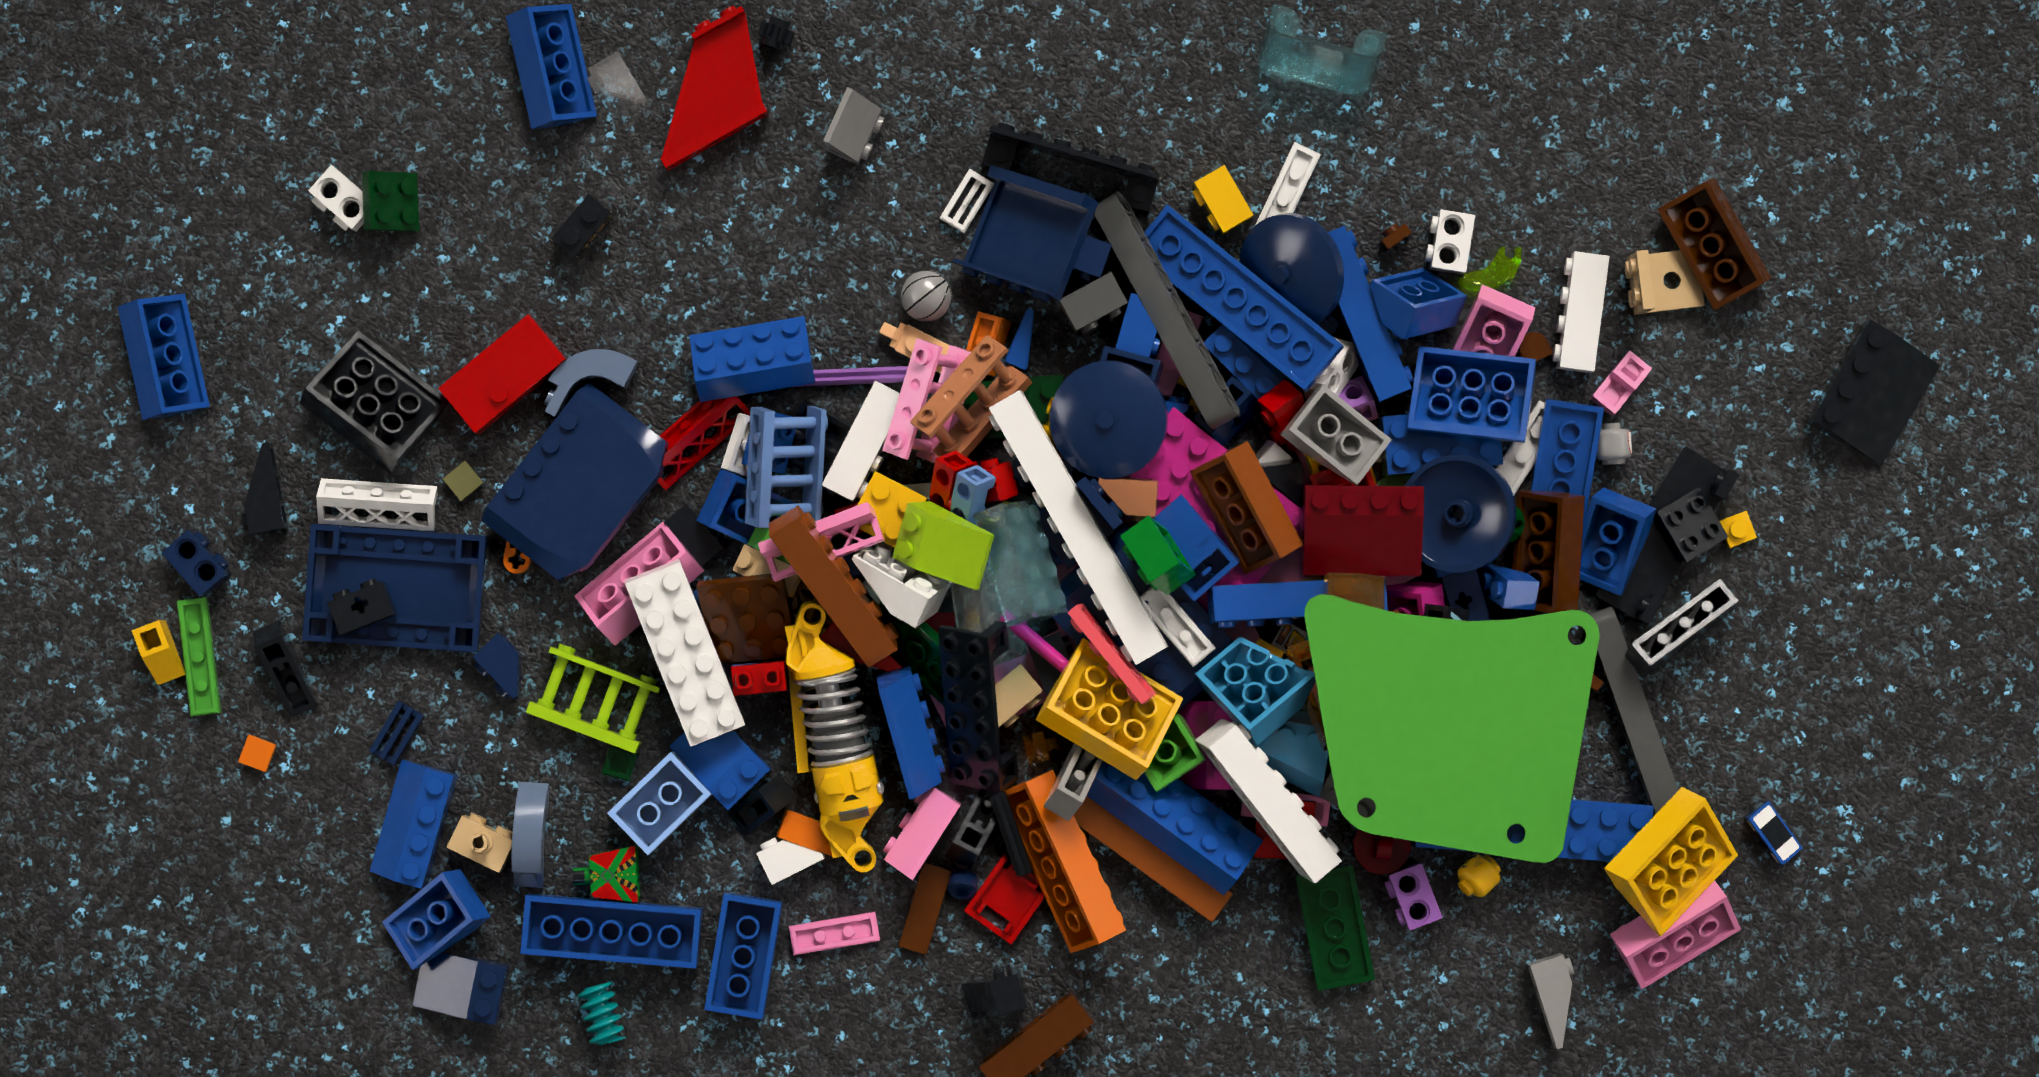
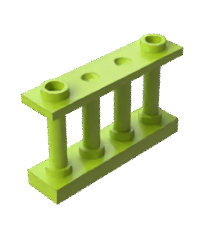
[526,643,662,754]

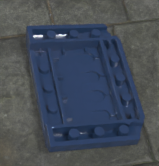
[481,383,669,582]

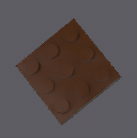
[696,574,795,664]

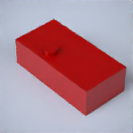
[438,314,567,435]

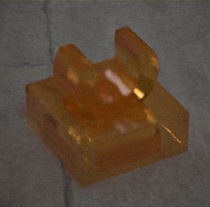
[1022,731,1059,764]

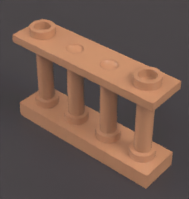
[910,335,1032,457]

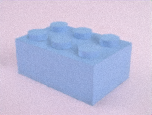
[607,751,712,855]

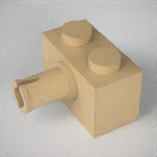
[447,812,513,873]

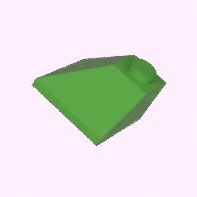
[1144,712,1206,792]

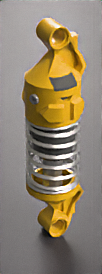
[784,601,884,872]

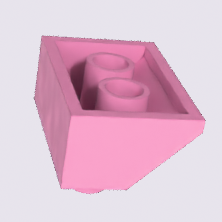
[883,787,961,880]

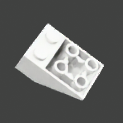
[852,542,951,628]

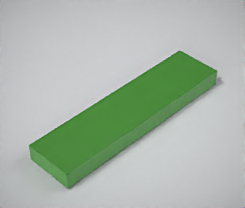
[177,597,221,716]

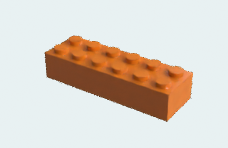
[1003,770,1126,953]

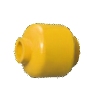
[1457,854,1501,897]

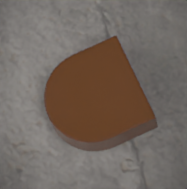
[1518,332,1553,361]

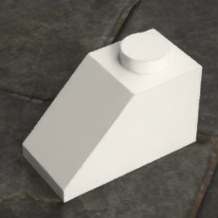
[756,837,825,885]

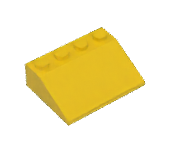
[1035,638,1183,780]
[1604,787,1738,936]

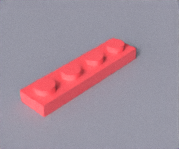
[1067,603,1157,704]

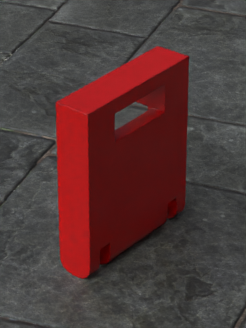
[964,853,1045,945]

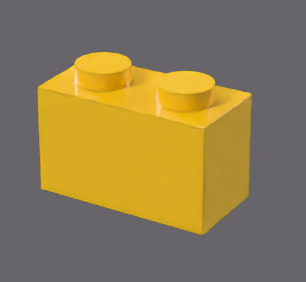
[1192,165,1254,235]

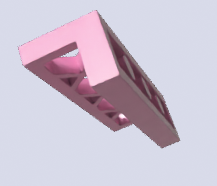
[758,502,885,582]

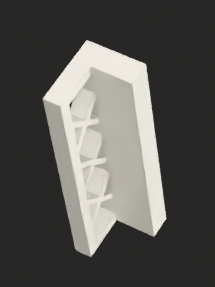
[316,478,438,532]

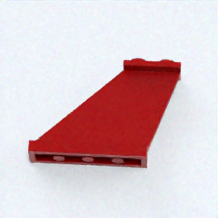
[660,6,769,171]

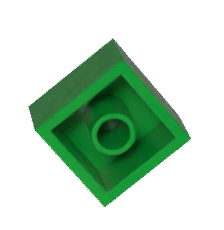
[1120,515,1196,595]

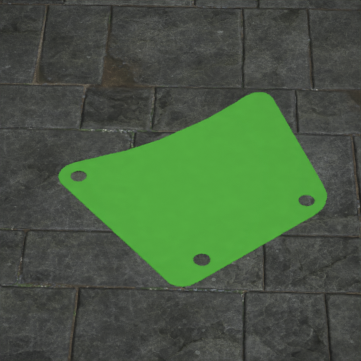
[1304,594,1600,863]

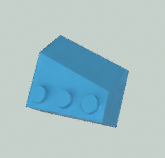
[1195,637,1316,745]
[1248,711,1329,798]

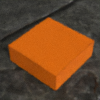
[238,734,277,772]

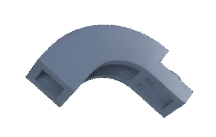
[544,349,640,417]
[512,782,549,888]

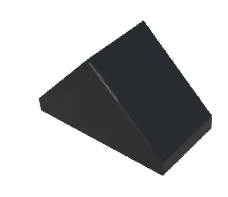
[1260,459,1304,508]

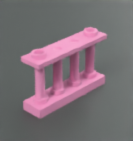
[882,338,971,463]

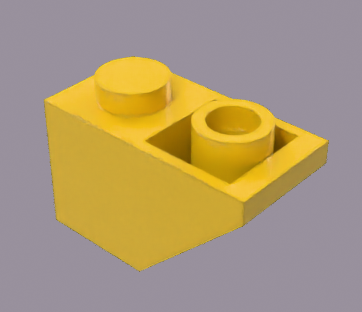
[132,620,186,685]

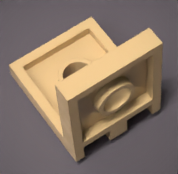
[1625,250,1704,315]

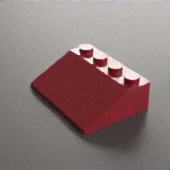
[1302,485,1424,576]

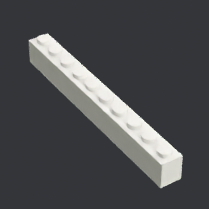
[988,390,1168,665]

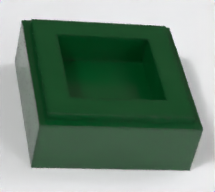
[601,745,638,782]

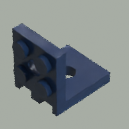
[1032,477,1124,569]

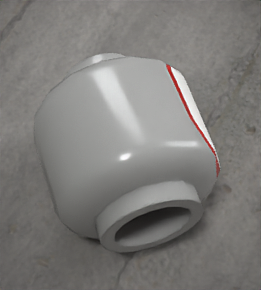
[1596,423,1632,465]

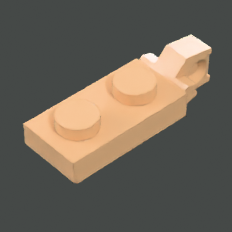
[879,322,949,374]

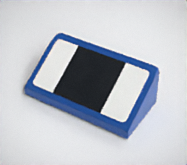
[1745,801,1803,866]

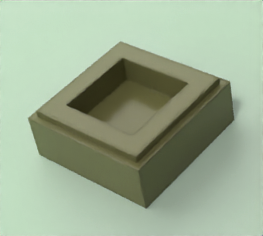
[443,461,484,502]

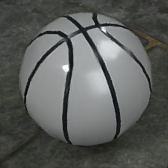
[900,270,952,322]

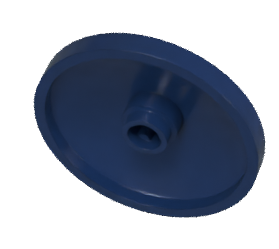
[1239,213,1344,324]
[1050,361,1168,479]
[1405,455,1516,573]

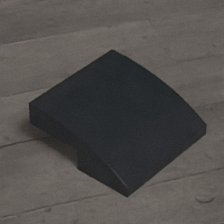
[788,399,853,479]

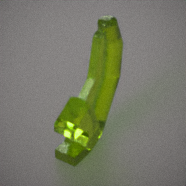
[1459,247,1522,292]

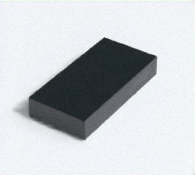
[664,504,724,567]

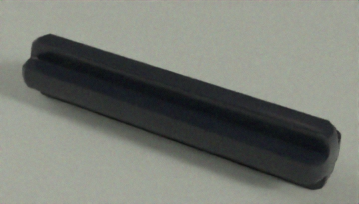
[990,792,1032,876]

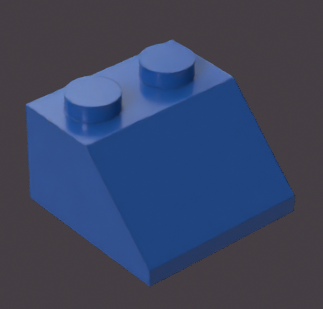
[1115,293,1160,358]

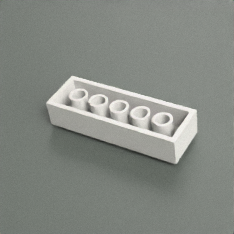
[625,559,745,747]
[1195,718,1342,883]

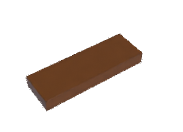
[898,862,952,955]

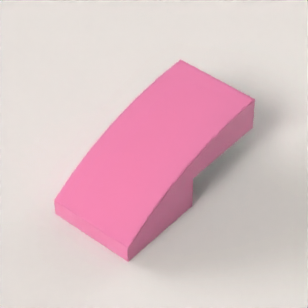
[1590,350,1652,417]

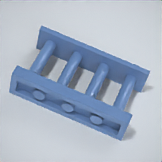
[745,406,828,528]

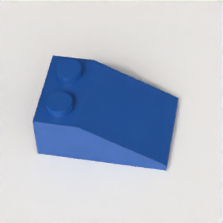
[696,468,797,560]
[1580,487,1656,596]
[669,730,772,810]
[382,869,491,970]

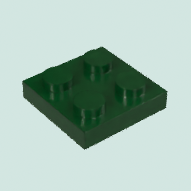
[361,171,420,232]

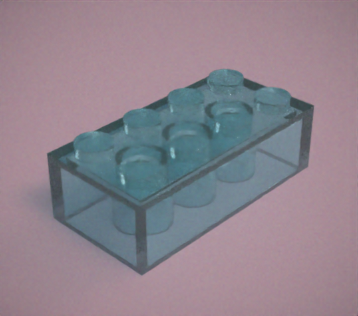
[973,500,1068,628]

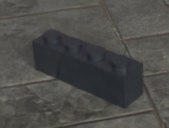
[1625,579,1739,678]

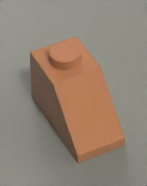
[1098,477,1159,521]

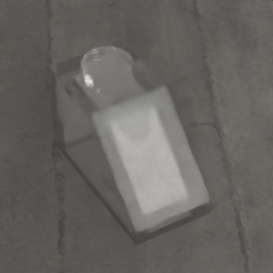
[587,51,650,107]

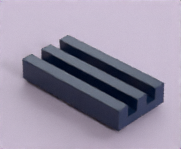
[369,700,424,766]

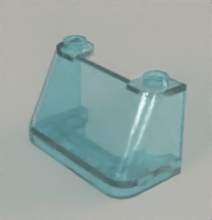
[1258,4,1388,96]

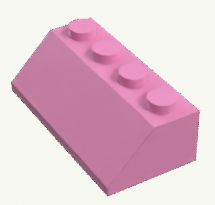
[575,521,704,646]
[1610,880,1741,989]

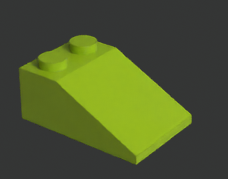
[892,501,995,590]

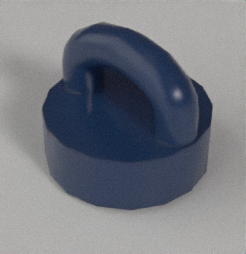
[947,870,978,900]

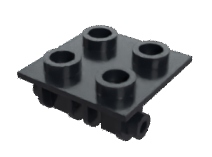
[1656,487,1728,563]

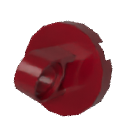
[1352,829,1411,875]

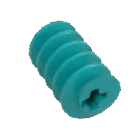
[577,981,626,1045]

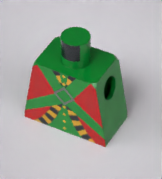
[573,845,641,902]

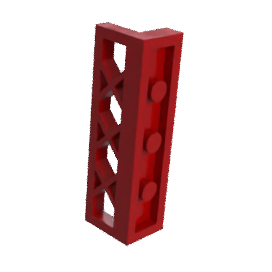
[657,396,750,491]

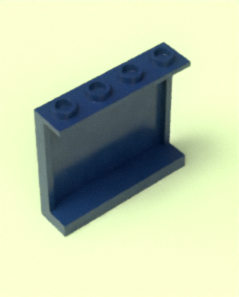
[953,165,1098,302]

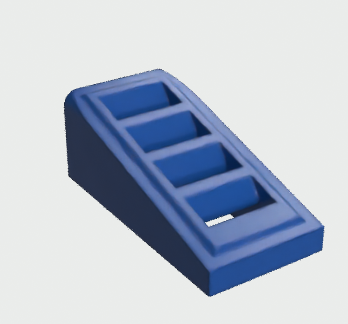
[1005,308,1034,372]

